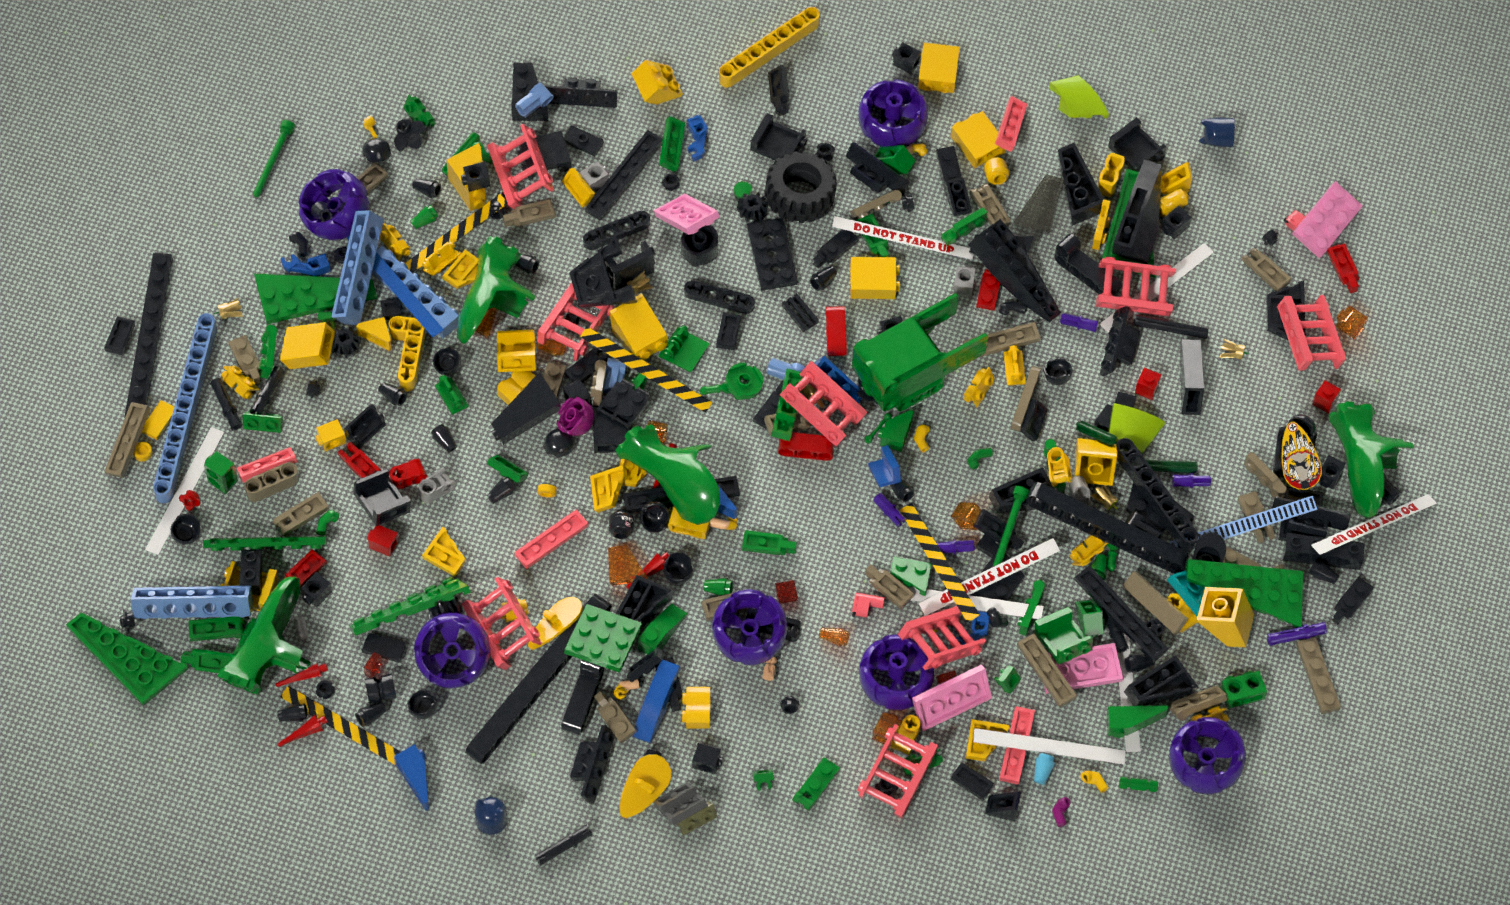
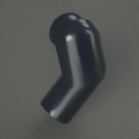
[289,231,308,257]
[999,301,1027,316]

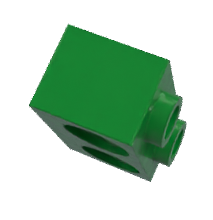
[204,451,238,494]
[1220,671,1267,709]

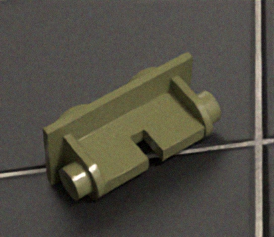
[676,801,718,836]

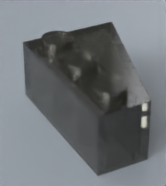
[1013,174,1065,235]

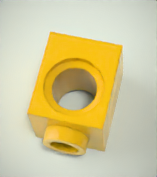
[315,419,346,452]

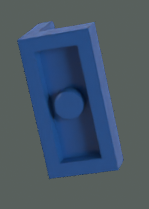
[868,445,901,487]

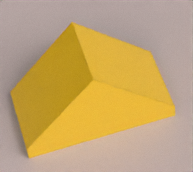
[1161,162,1192,194]
[356,317,392,351]

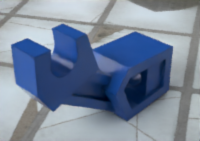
[687,114,708,162]
[280,254,331,277]
[956,611,989,645]

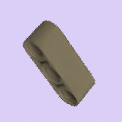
[245,462,299,502]

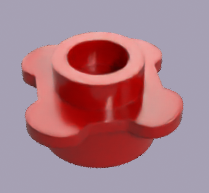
[179,490,201,511]

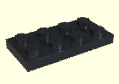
[747,218,798,291]

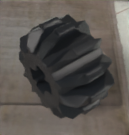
[737,191,768,223]
[331,326,361,359]
[428,597,463,619]

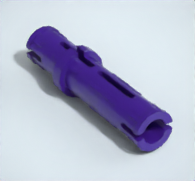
[1267,622,1327,646]

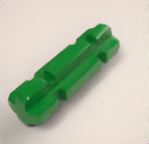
[1119,777,1158,792]

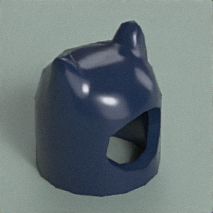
[1199,117,1235,147]
[474,797,508,835]

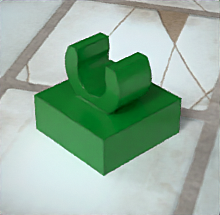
[318,312,336,329]
[994,665,1021,694]
[752,769,774,791]

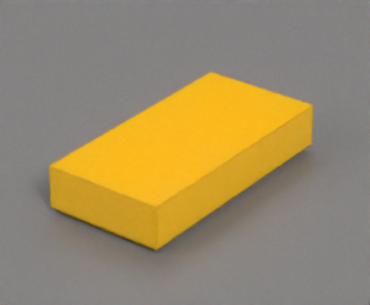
[561,168,595,207]
[141,400,174,441]

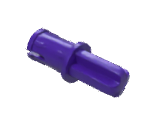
[1060,313,1098,333]
[1172,473,1211,489]
[873,493,906,527]
[936,539,975,555]

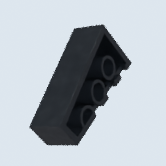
[1058,142,1104,226]

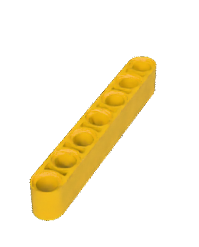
[719,7,820,88]

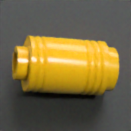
[1159,189,1189,217]

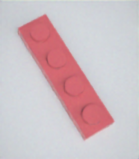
[995,96,1027,152]
[514,509,588,569]
[999,706,1035,785]

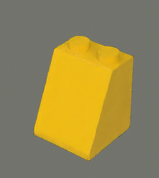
[446,143,487,211]
[609,293,668,360]
[1074,438,1117,486]
[1197,587,1254,648]

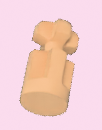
[762,657,777,681]

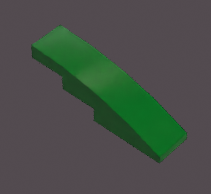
[771,369,803,441]

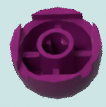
[557,397,595,436]

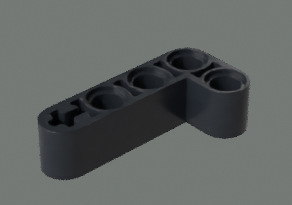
[1054,233,1122,296]
[561,660,604,735]

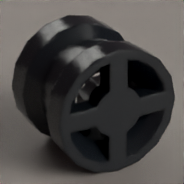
[1145,619,1164,640]

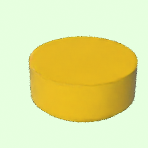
[133,442,153,462]
[537,484,557,498]

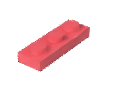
[236,447,297,483]

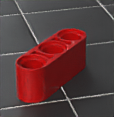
[826,306,847,356]
[778,432,834,461]

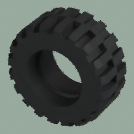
[765,152,837,223]

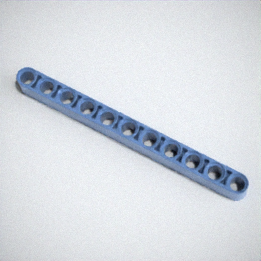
[153,313,217,503]

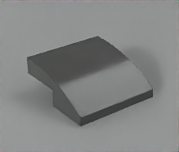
[654,782,708,825]

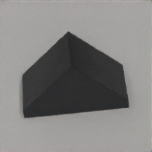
[985,791,1021,822]

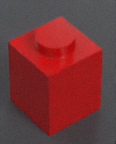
[1135,368,1162,400]
[1312,380,1341,414]
[367,525,399,557]

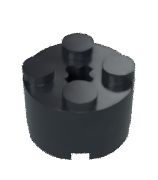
[681,225,718,267]

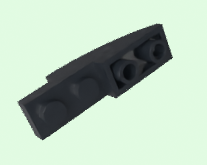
[936,146,972,217]

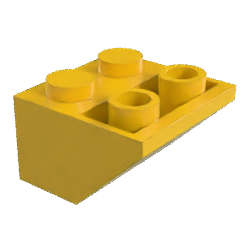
[631,60,683,105]

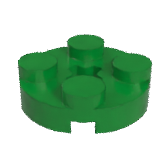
[725,363,763,400]

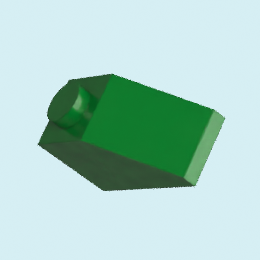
[874,145,916,174]
[878,410,914,452]
[1075,599,1104,638]

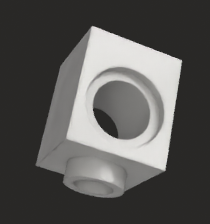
[580,161,610,192]
[953,266,975,297]

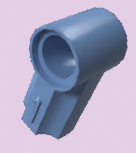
[515,83,554,118]
[604,358,627,394]
[767,358,805,380]

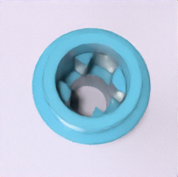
[1034,753,1055,785]

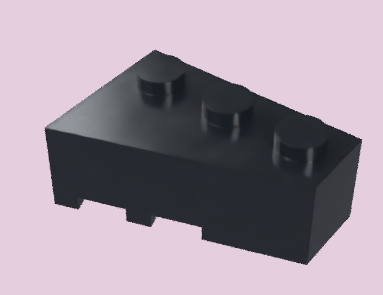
[511,62,549,121]
[988,467,1054,513]
[616,575,672,628]
[1124,655,1198,706]

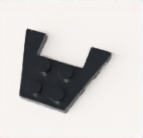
[569,237,637,308]
[945,534,1025,601]

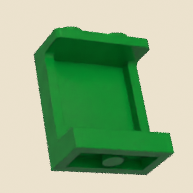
[1034,607,1093,665]

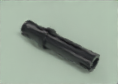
[250,366,285,415]
[210,378,243,431]
[1101,609,1129,653]
[534,824,593,866]

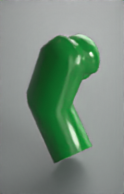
[472,142,493,164]
[967,448,993,470]
[316,510,339,536]

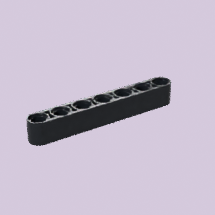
[1116,438,1199,551]

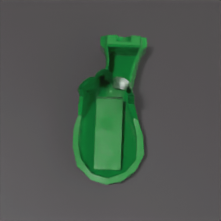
[457,236,535,344]
[1329,401,1414,518]
[615,424,720,525]
[217,577,311,696]

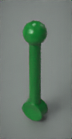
[864,413,891,444]

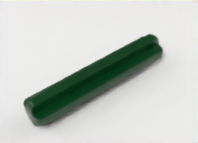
[1076,421,1117,446]
[1146,460,1198,473]

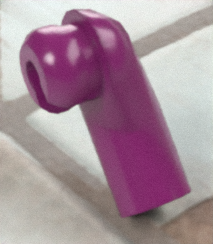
[1052,797,1071,827]

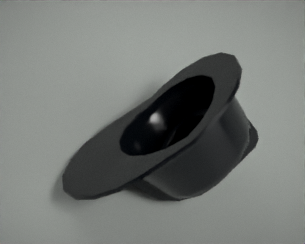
[1192,532,1226,563]

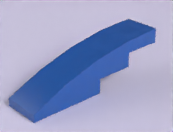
[632,660,681,744]

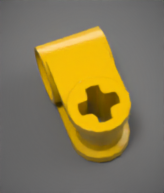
[1047,447,1073,487]
[1167,593,1198,633]
[890,715,920,756]

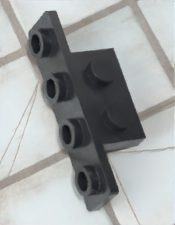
[545,77,618,108]
[846,142,910,197]
[1100,306,1140,376]
[1272,496,1351,538]
[569,725,615,804]

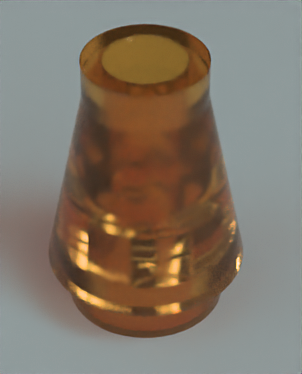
[536,339,566,357]
[819,627,849,647]

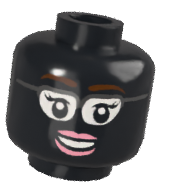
[609,509,634,539]

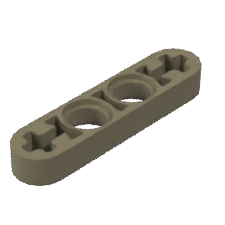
[1011,366,1041,432]

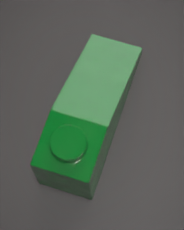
[638,603,688,654]
[1106,706,1168,738]

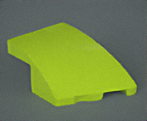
[1049,75,1109,118]
[1109,403,1165,454]

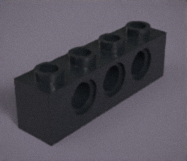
[1283,533,1365,570]

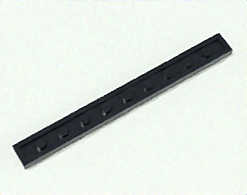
[124,253,173,418]

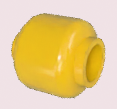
[984,158,1010,185]

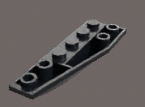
[1112,159,1162,264]
[968,219,1061,323]

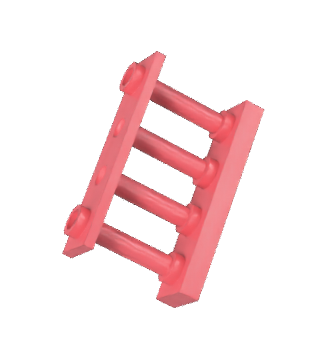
[487,124,554,210]
[1095,257,1176,317]
[537,283,615,361]
[1277,295,1346,371]
[780,361,867,446]
[461,577,542,670]
[898,606,986,670]
[857,724,938,819]

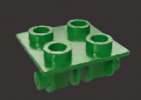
[658,325,710,373]

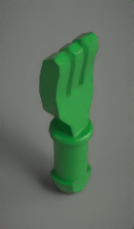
[699,382,731,395]
[1107,543,1118,572]

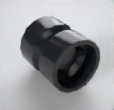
[364,673,396,704]

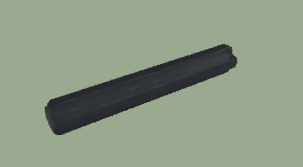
[1134,315,1209,339]

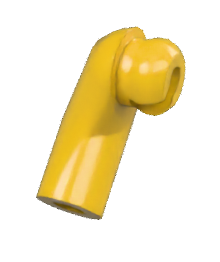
[914,424,930,453]
[1080,770,1109,793]

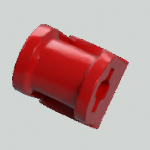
[389,459,428,490]

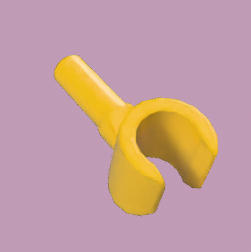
[364,116,378,138]

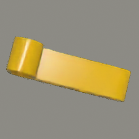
[389,316,426,392]

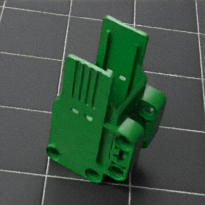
[852,293,988,412]

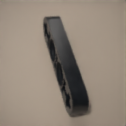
[583,211,650,250]
[684,280,755,314]

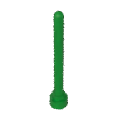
[253,120,296,198]
[993,486,1029,567]

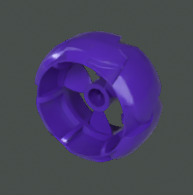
[858,79,928,147]
[299,169,370,241]
[712,589,788,666]
[414,613,490,688]
[859,634,935,711]
[1169,717,1246,795]

